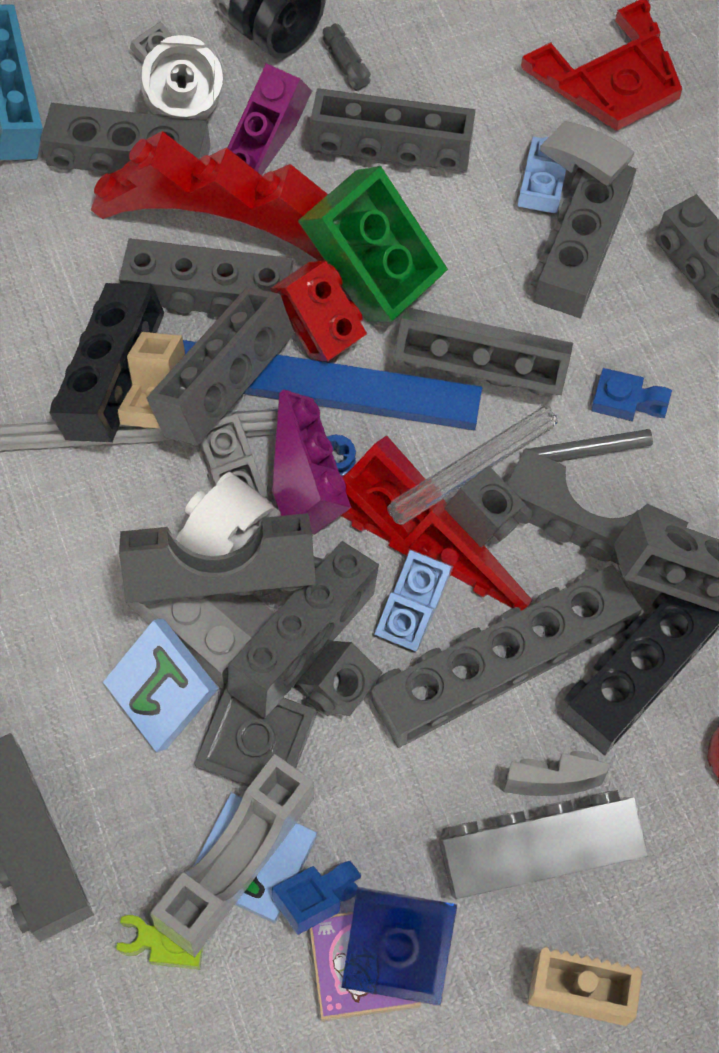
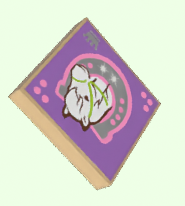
[310,905,421,1022]

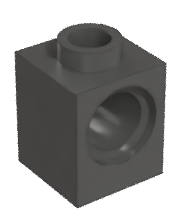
[445,466,526,547]
[298,641,383,716]

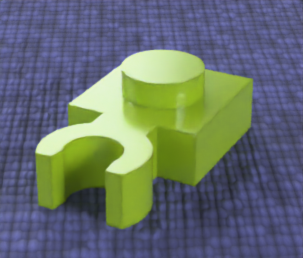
[116,915,204,970]

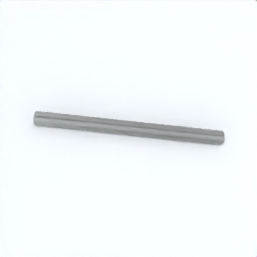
[0,409,278,450]

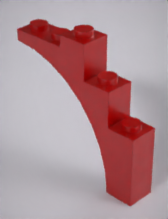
[91,131,328,261]

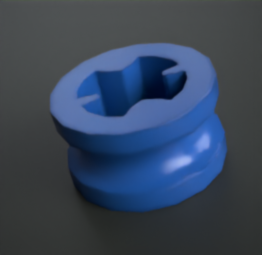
[327,434,356,476]

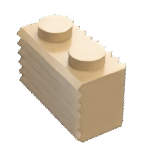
[528,946,642,1026]

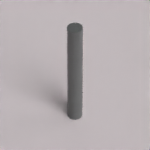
[523,429,653,461]

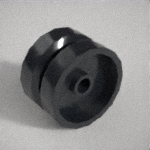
[228,0,326,59]

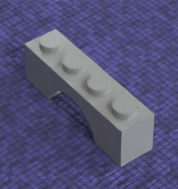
[151,754,314,957]

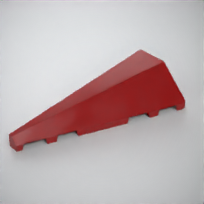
[341,435,533,611]

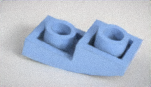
[518,137,566,214]
[374,550,454,652]

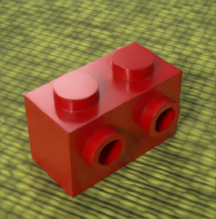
[270,260,367,361]

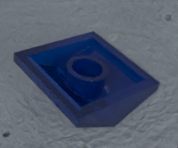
[341,887,457,1006]

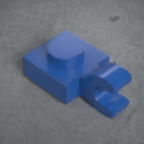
[592,368,672,421]
[272,861,361,935]

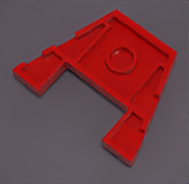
[521,0,682,131]

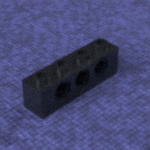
[49,283,165,443]
[563,592,719,756]

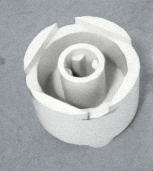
[142,35,223,121]
[176,472,281,556]

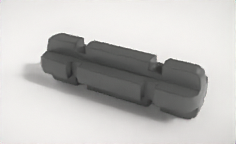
[322,23,371,89]

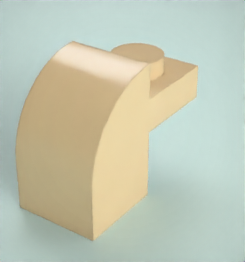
[118,332,185,428]

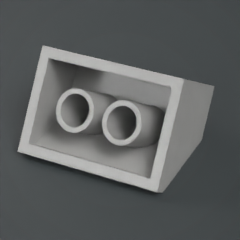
[121,584,275,690]

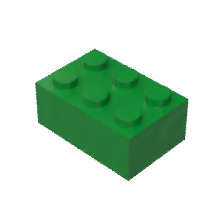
[298,166,448,322]

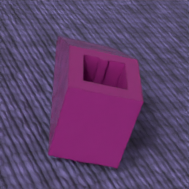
[227,63,312,175]
[272,389,351,535]

